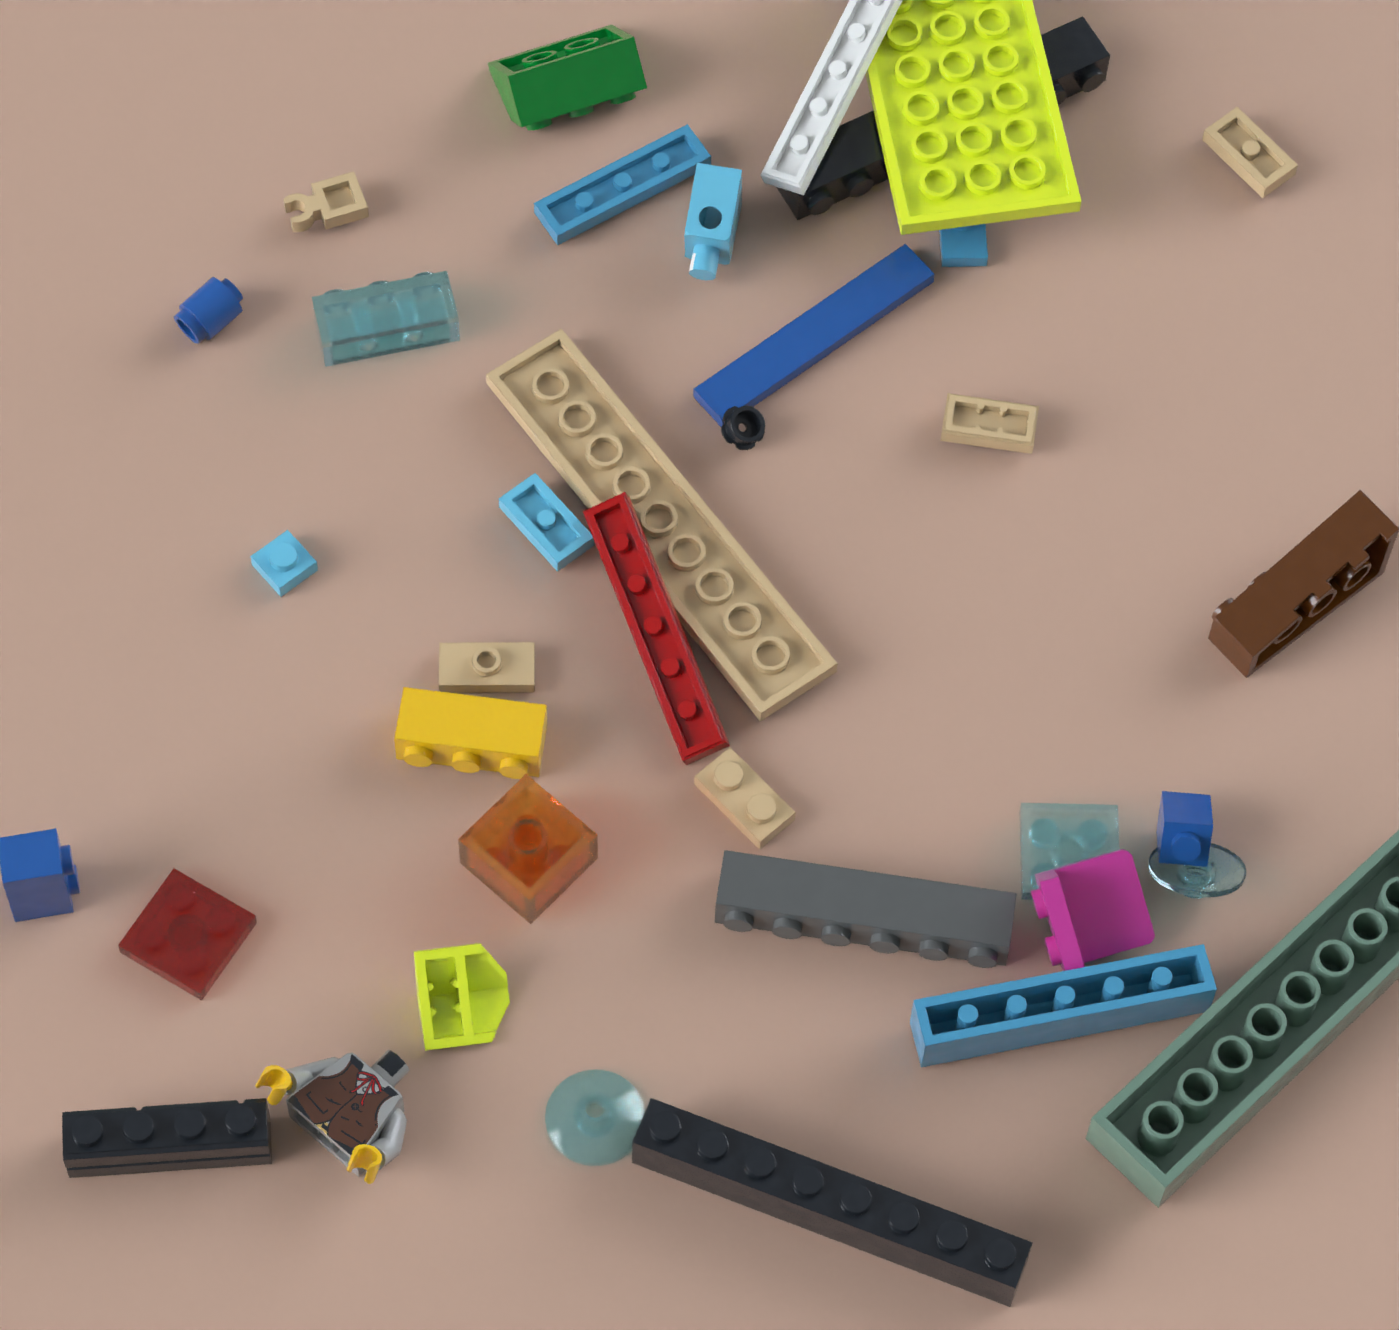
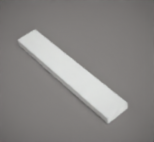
[761,0,902,195]

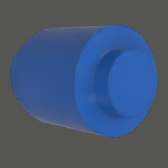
[174,277,243,344]

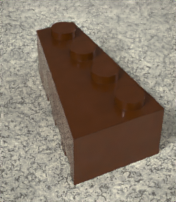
[1208,490,1399,678]

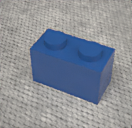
[0,828,80,922]

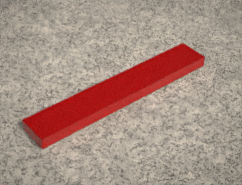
[583,492,730,765]

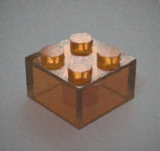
[458,774,598,924]

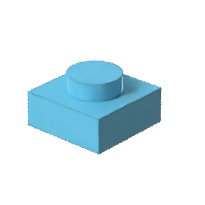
[250,530,318,597]

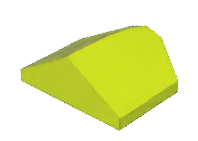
[413,943,510,1051]

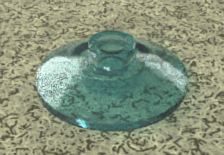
[1148,843,1246,899]
[545,1069,645,1166]

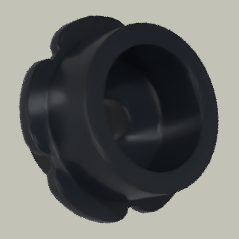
[721,405,765,450]

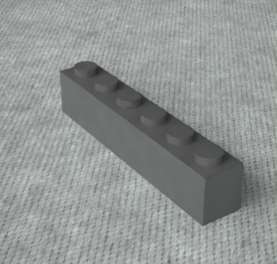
[715,850,1017,968]

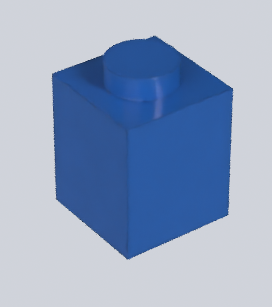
[1156,791,1213,867]

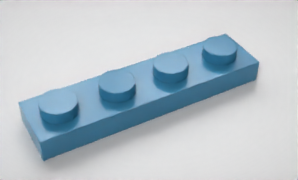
[534,124,711,246]

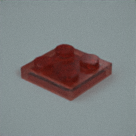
[118,868,257,1001]

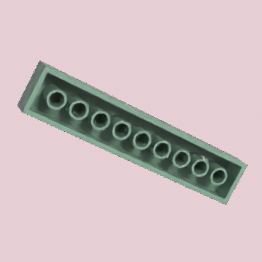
[1085,830,1399,1208]

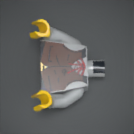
[255,1050,409,1184]

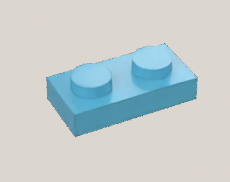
[499,473,594,572]

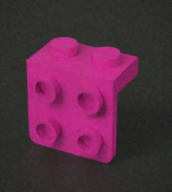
[1030,849,1155,971]

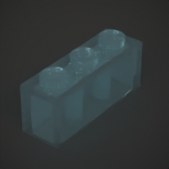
[312,271,460,367]

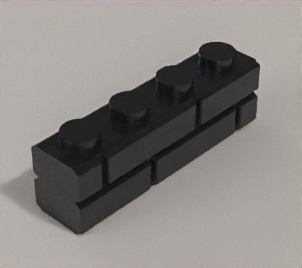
[62,1098,272,1178]

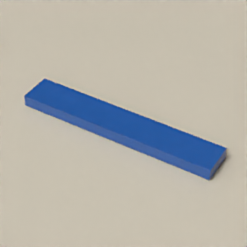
[693,243,935,427]

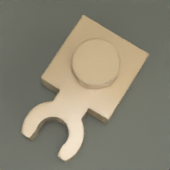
[283,171,369,232]

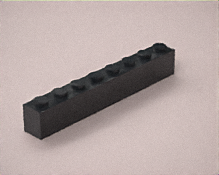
[776,16,1110,220]
[632,1098,1033,1307]

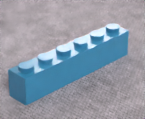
[910,944,1217,1068]

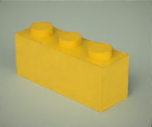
[394,687,547,779]

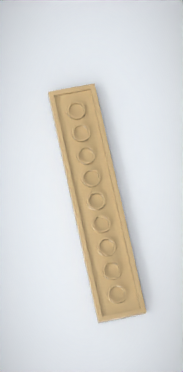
[486,328,838,722]

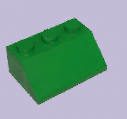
[488,24,647,130]

